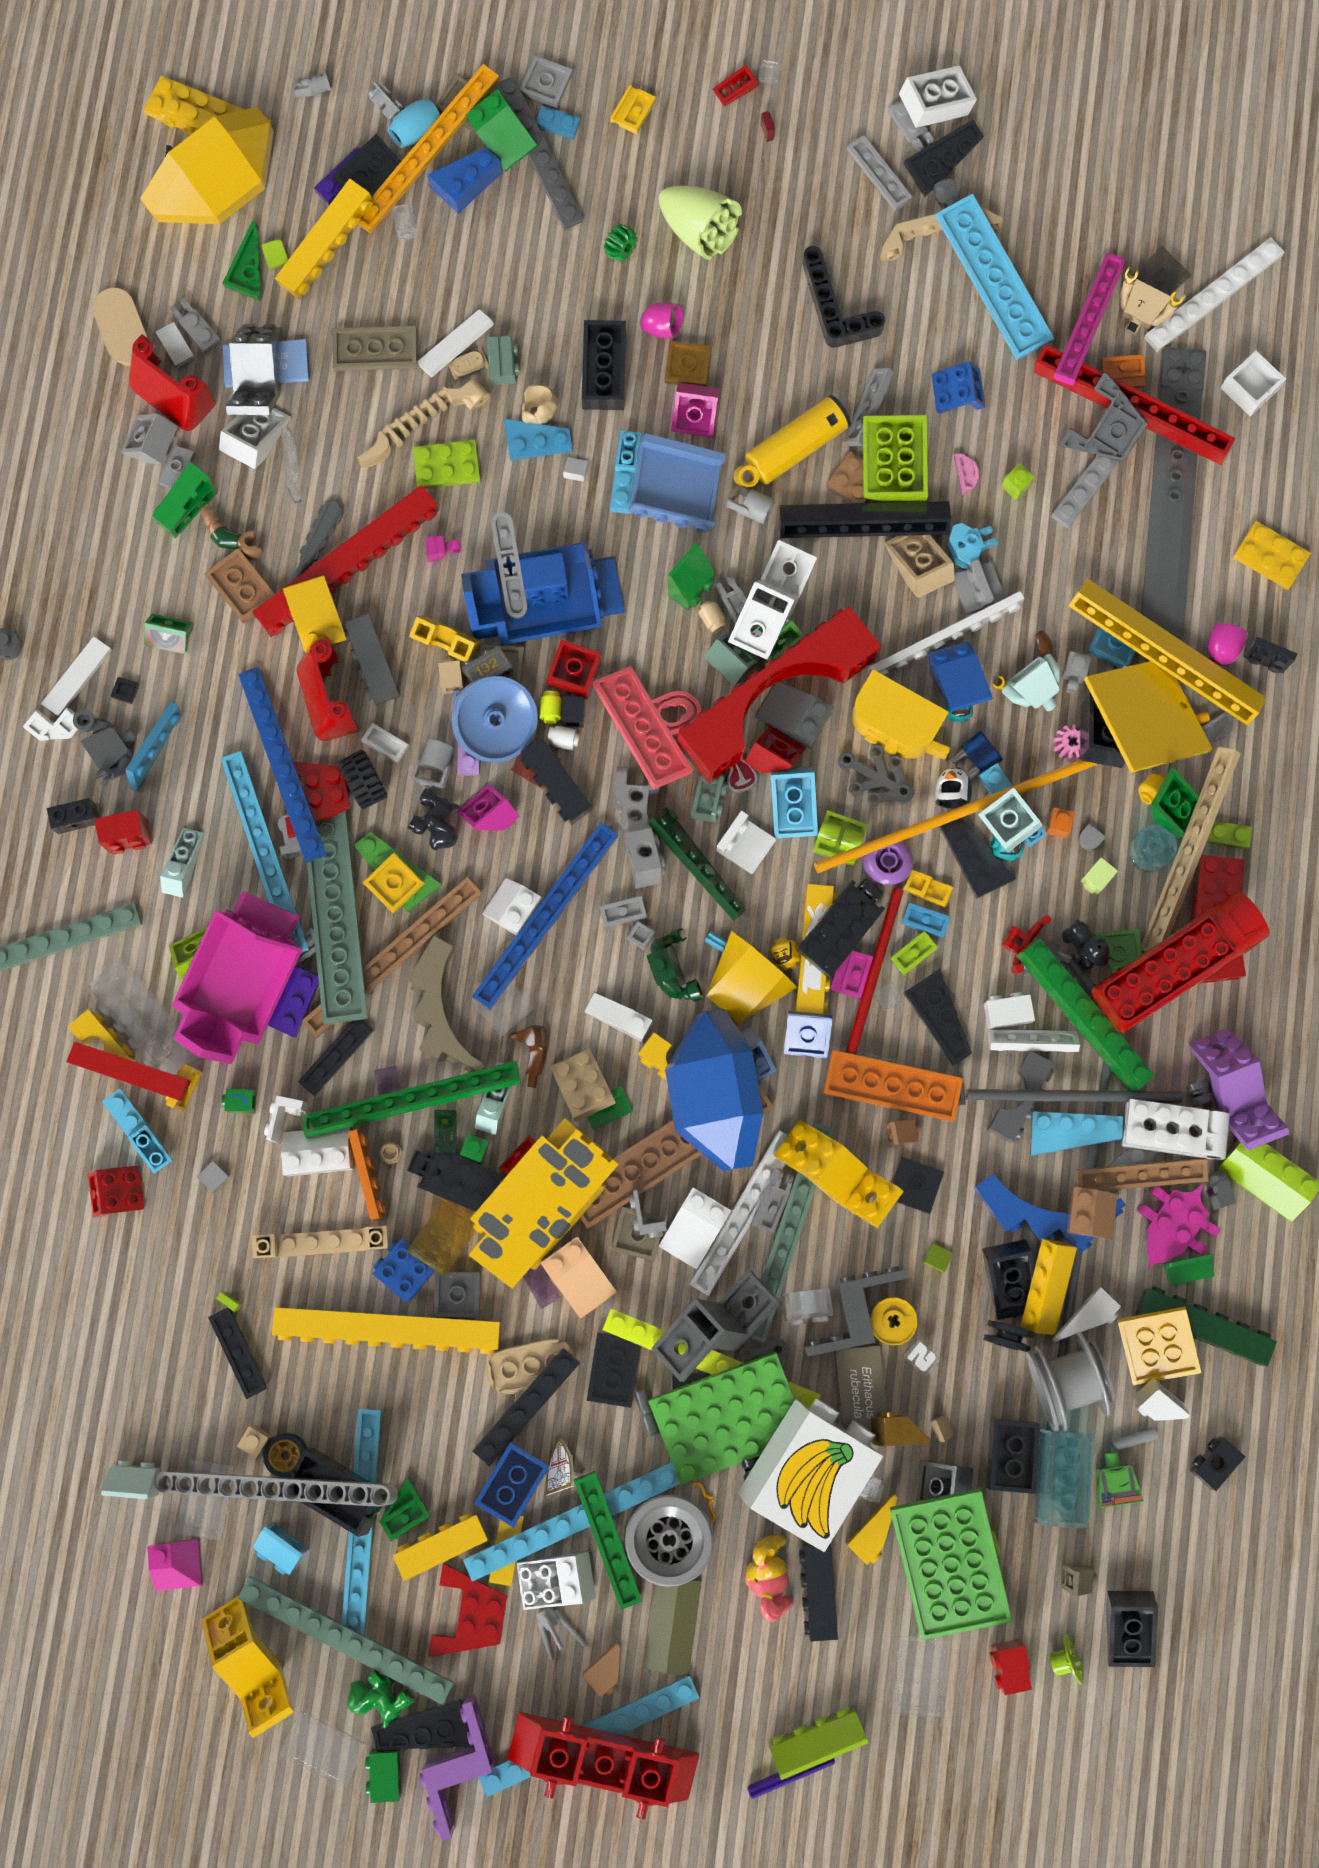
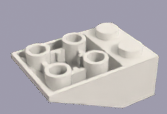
[516,1551,596,1610]

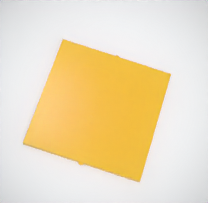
[1084,661,1213,773]

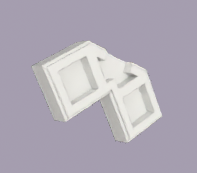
[23,708,78,741]

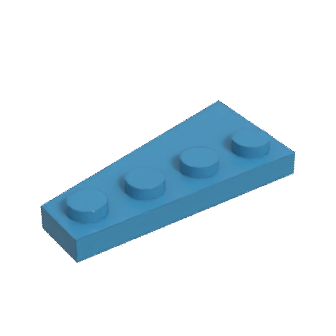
[125,702,181,792]

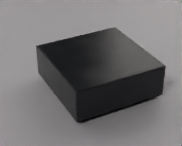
[111,677,139,704]

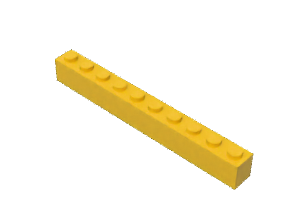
[1068,578,1267,726]
[272,1307,501,1354]

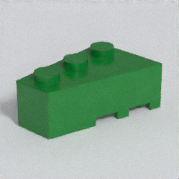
[152,461,218,538]

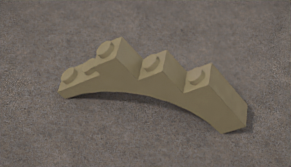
[407,936,487,1073]

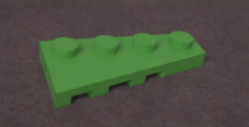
[354,832,442,913]

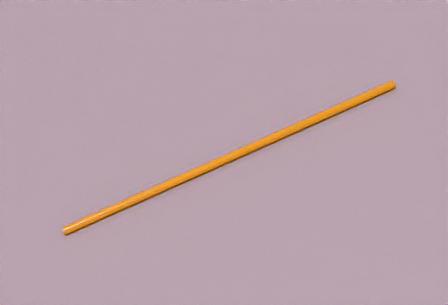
[814,711,1210,873]

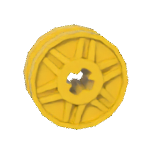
[869,1297,917,1345]

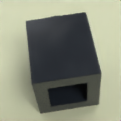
[561,694,585,728]

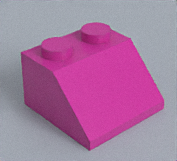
[671,382,720,438]

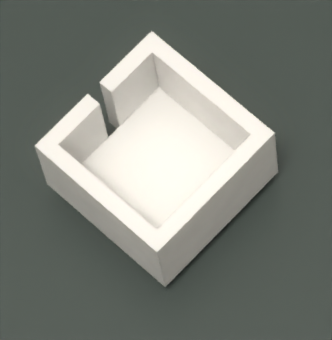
[1221,351,1286,417]

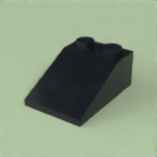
[982,1239,1035,1320]
[1106,1591,1158,1667]

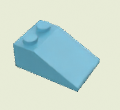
[770,767,818,839]

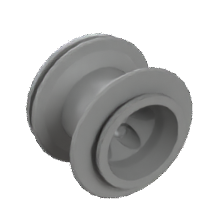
[1026,1332,1115,1432]
[625,1495,714,1587]

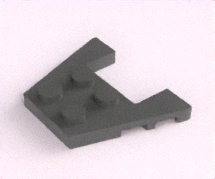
[1059,372,1148,461]

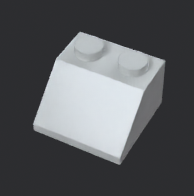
[482,878,542,936]

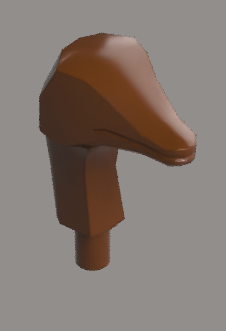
[508,1025,548,1088]

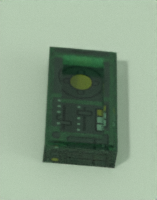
[434,1110,457,1153]

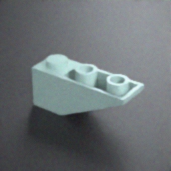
[160,828,204,897]
[475,1062,512,1135]

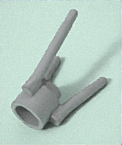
[536,1607,587,1661]

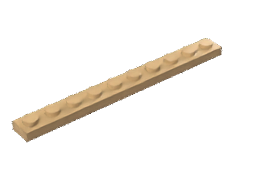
[1141,747,1241,952]

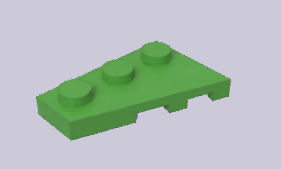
[1094,929,1142,974]

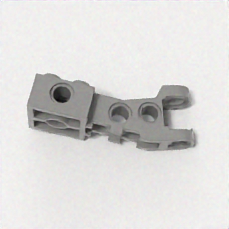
[615,767,665,889]

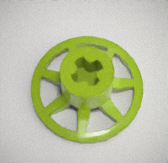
[1050,1633,1084,1685]

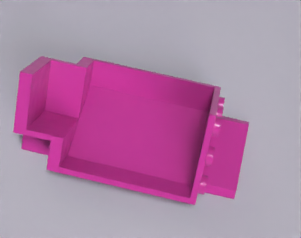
[171,891,303,1065]

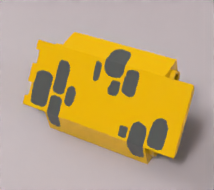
[469,1118,619,1289]

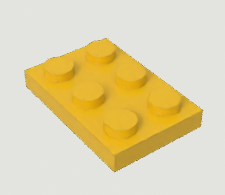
[1233,521,1311,590]

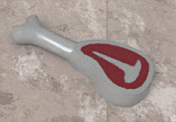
[727,759,758,794]

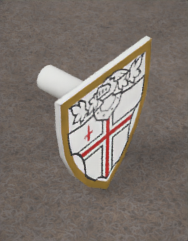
[546,1438,583,1495]

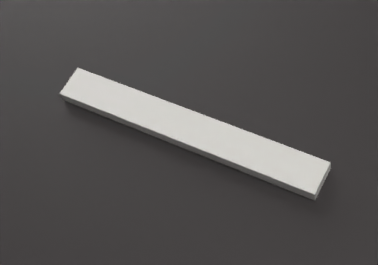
[690,1130,788,1296]

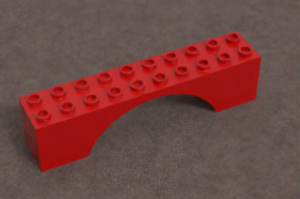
[677,607,882,784]

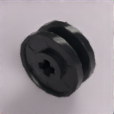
[983,1320,1034,1352]

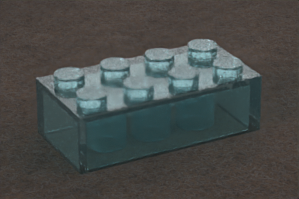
[1035,1429,1094,1529]

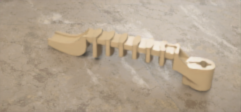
[357,379,490,468]

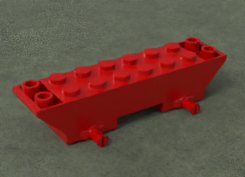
[507,1711,700,1820]

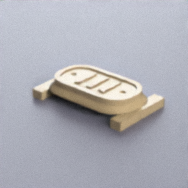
[448,347,489,382]

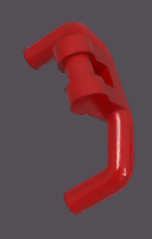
[1001,915,1051,975]

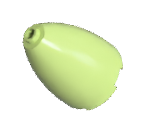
[659,186,742,260]

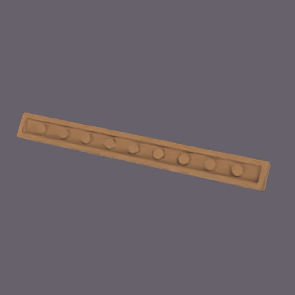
[302,877,482,1038]

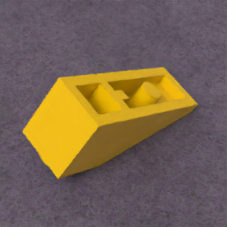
[846,1493,898,1565]

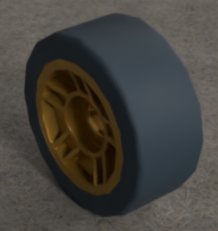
[263,1433,308,1477]

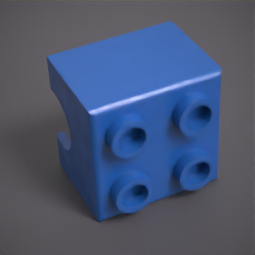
[519,553,569,607]

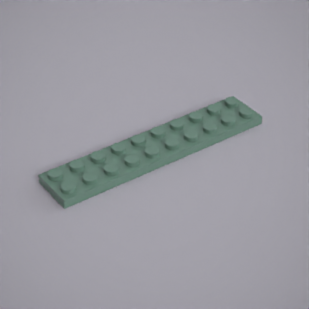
[307,810,368,1025]

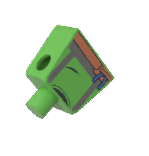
[1096,1452,1144,1508]

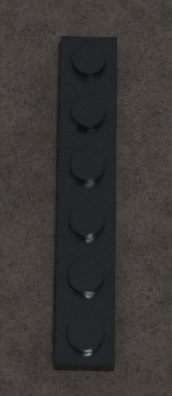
[472,1347,580,1466]

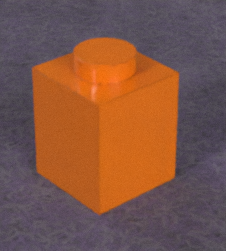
[1045,807,1075,838]

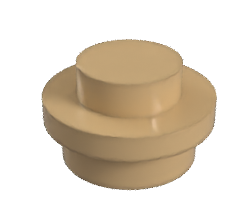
[379,1142,402,1164]

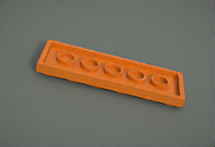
[823,1050,963,1122]

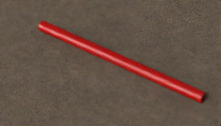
[845,888,904,1055]

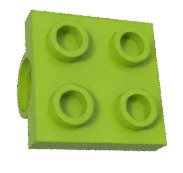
[812,810,868,866]

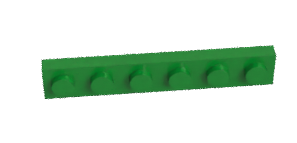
[574,1471,642,1610]

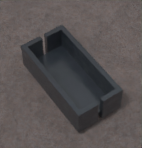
[289,1448,388,1537]

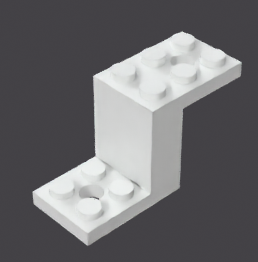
[728,540,818,660]

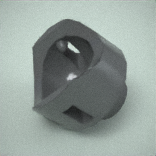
[0,628,21,660]

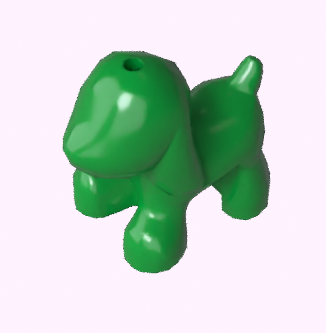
[347,1669,416,1728]

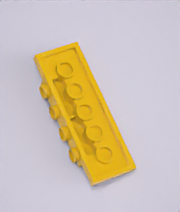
[143,76,273,135]

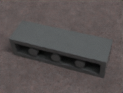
[344,614,400,706]

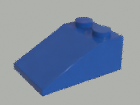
[928,641,993,712]

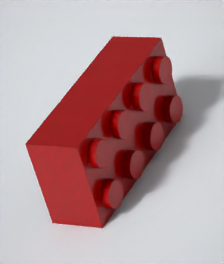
[1190,854,1245,922]

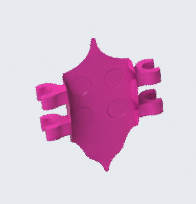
[1137,1185,1221,1268]

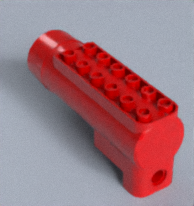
[1091,891,1270,1033]

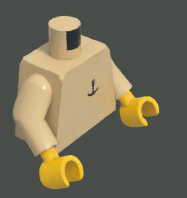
[1120,267,1186,335]

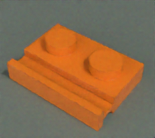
[1101,354,1146,387]

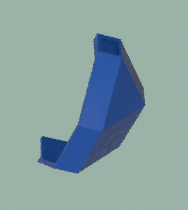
[665,1009,763,1172]

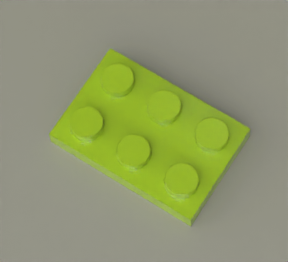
[412,440,480,489]

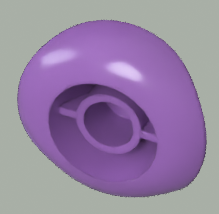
[863,836,913,885]

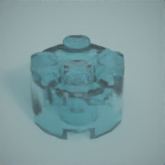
[1129,825,1177,872]

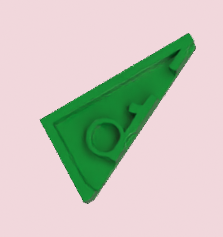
[222,221,261,301]

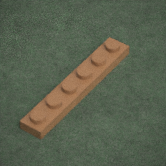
[1075,1158,1208,1191]

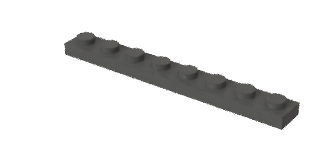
[495,76,583,230]

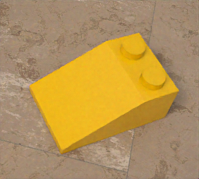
[283,575,346,653]

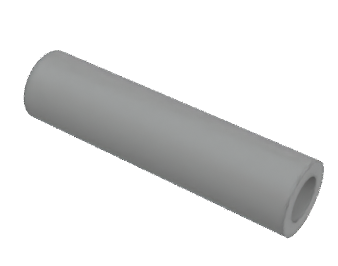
[1111,1428,1158,1451]

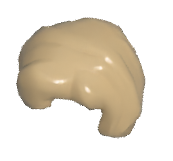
[522,385,558,424]

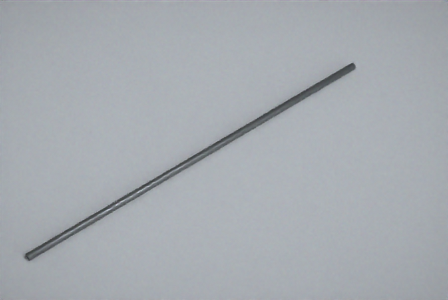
[1036,1060,1111,1499]

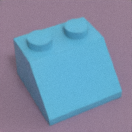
[253,1522,309,1575]

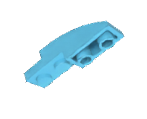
[610,430,641,514]
[978,763,1047,847]
[102,1088,173,1174]

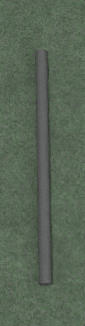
[965,1089,1183,1103]

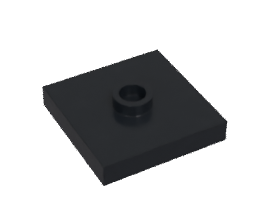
[893,1157,944,1214]

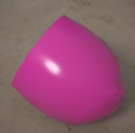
[640,302,684,339]
[1208,623,1248,665]

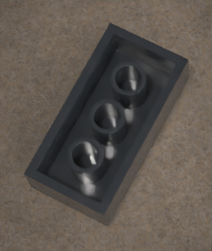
[582,320,626,410]

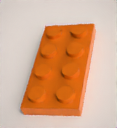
[348,1129,387,1221]

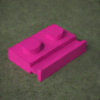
[830,950,873,999]

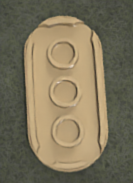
[92,288,148,366]
[486,1338,576,1394]

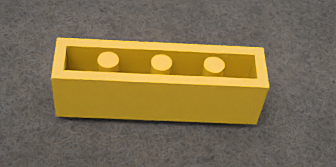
[1021,1239,1077,1335]
[393,1512,489,1581]

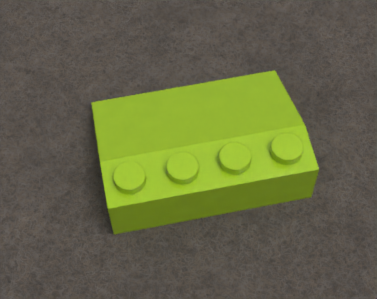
[863,415,928,502]

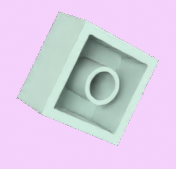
[978,788,1043,852]

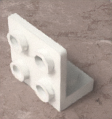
[716,811,776,874]
[264,1096,310,1143]

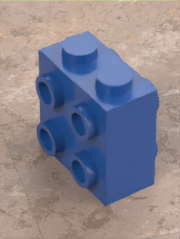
[373,1239,438,1303]

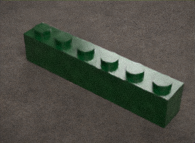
[1135,1286,1277,1367]

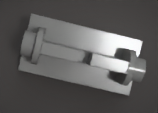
[369,82,405,123]

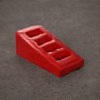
[713,65,759,106]

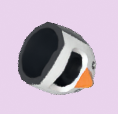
[935,767,972,809]

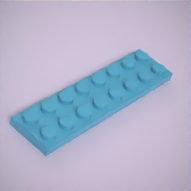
[935,194,1054,361]

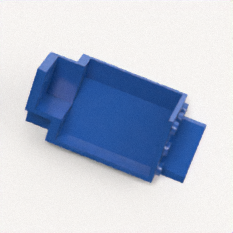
[461,542,625,645]

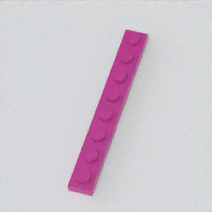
[1053,253,1126,386]

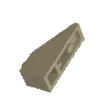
[1061,1563,1097,1596]

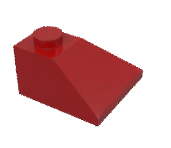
[745,726,806,773]

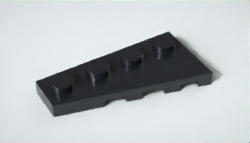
[903,119,984,198]

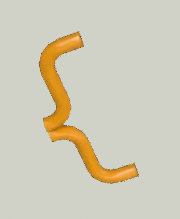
[691,1481,716,1523]

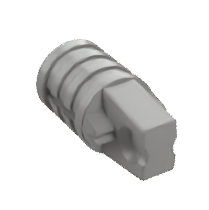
[292,72,331,98]

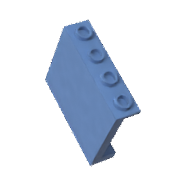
[628,433,726,532]

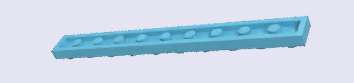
[221,751,309,953]
[342,1409,382,1635]
[463,1462,681,1582]
[479,1675,700,1797]

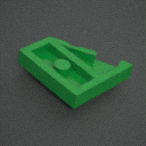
[379,1478,431,1542]

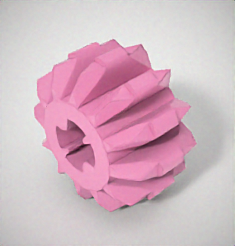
[1053,725,1080,762]

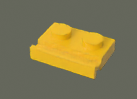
[610,85,656,135]

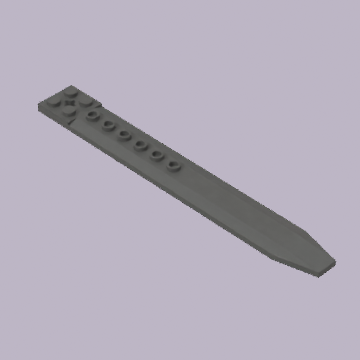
[1141,346,1206,662]

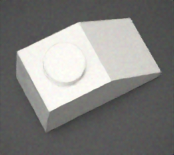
[1134,1378,1190,1421]

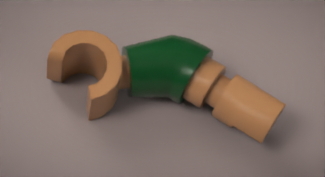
[199,506,262,559]

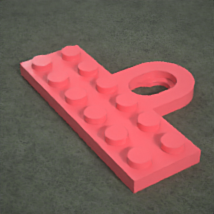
[593,666,701,790]

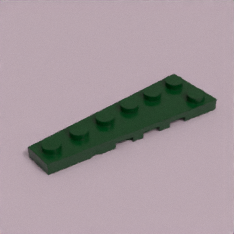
[647,807,746,921]

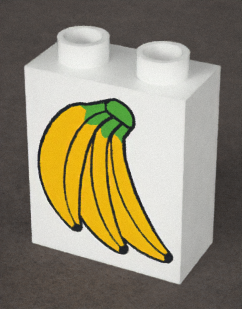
[737,1398,883,1552]

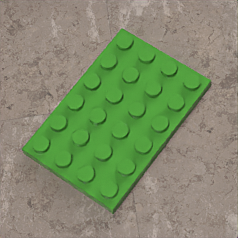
[648,1351,795,1485]
[890,1488,1012,1640]

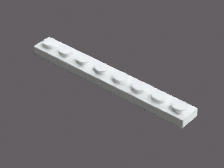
[1144,237,1284,353]
[867,591,1024,676]

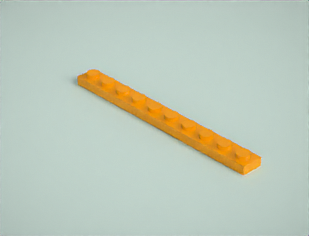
[358,64,500,234]

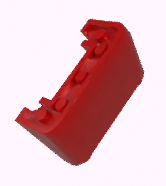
[129,334,216,431]
[296,637,359,741]

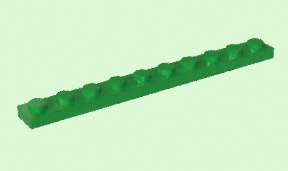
[302,1061,521,1138]

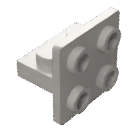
[953,560,1006,614]

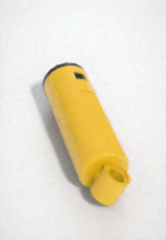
[734,394,851,487]

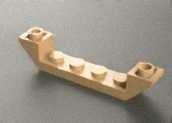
[880,206,1003,261]
[252,1226,388,1259]

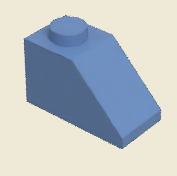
[741,1027,777,1082]

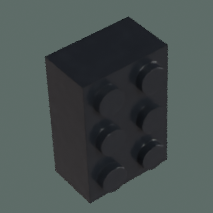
[1080,692,1126,768]
[986,1418,1040,1494]

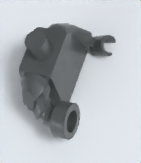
[73,709,137,786]

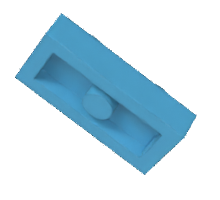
[536,106,581,140]
[902,903,950,939]

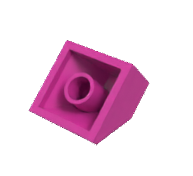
[456,784,520,831]
[147,1538,202,1591]

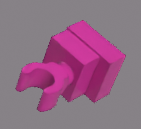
[425,536,461,562]

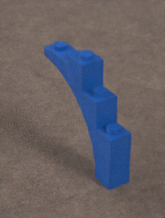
[974,1174,1126,1253]

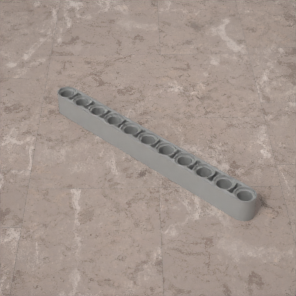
[154,1471,398,1507]

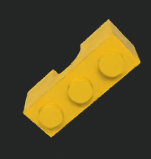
[409,615,481,662]
[67,1009,135,1061]
[638,1033,672,1081]

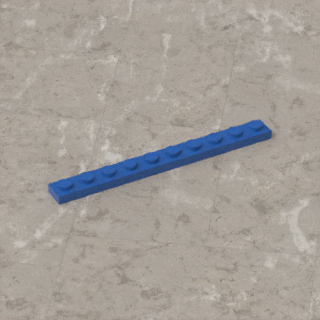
[238,667,327,863]
[472,822,618,1010]

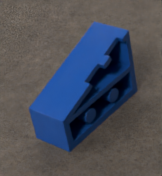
[427,147,502,214]

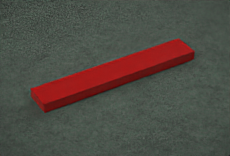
[66,1041,191,1102]

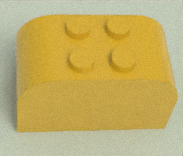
[851,670,949,759]

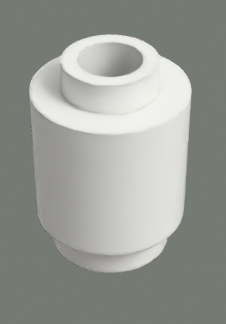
[547,726,580,750]

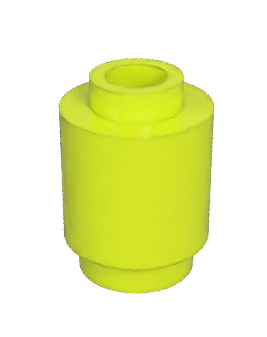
[540,691,562,724]

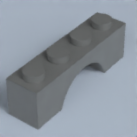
[987,1051,1054,1143]

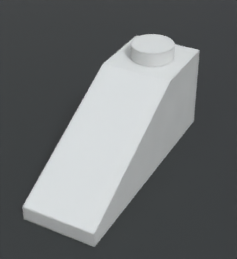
[584,993,653,1043]
[1052,1288,1121,1342]

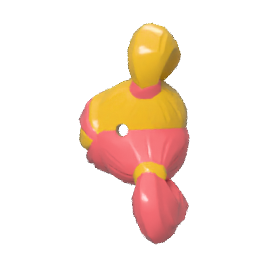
[744,1534,794,1622]

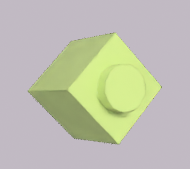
[1081,858,1118,895]

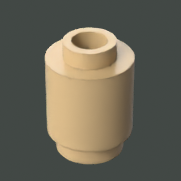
[698,600,727,634]

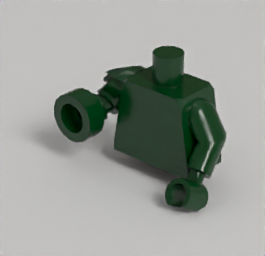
[646,928,704,1002]

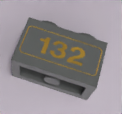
[462,646,514,683]

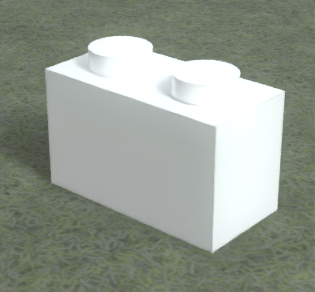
[984,992,1035,1030]

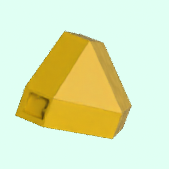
[140,107,274,224]

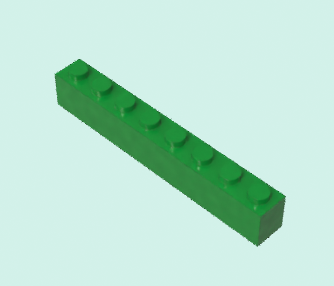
[1016,938,1155,1091]

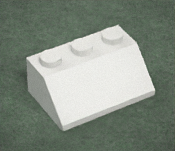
[281,1127,354,1177]

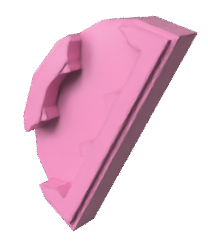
[954,453,979,495]

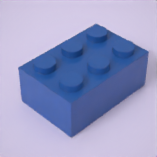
[474,1443,550,1528]

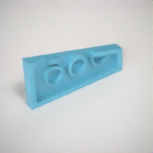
[1031,1111,1123,1156]

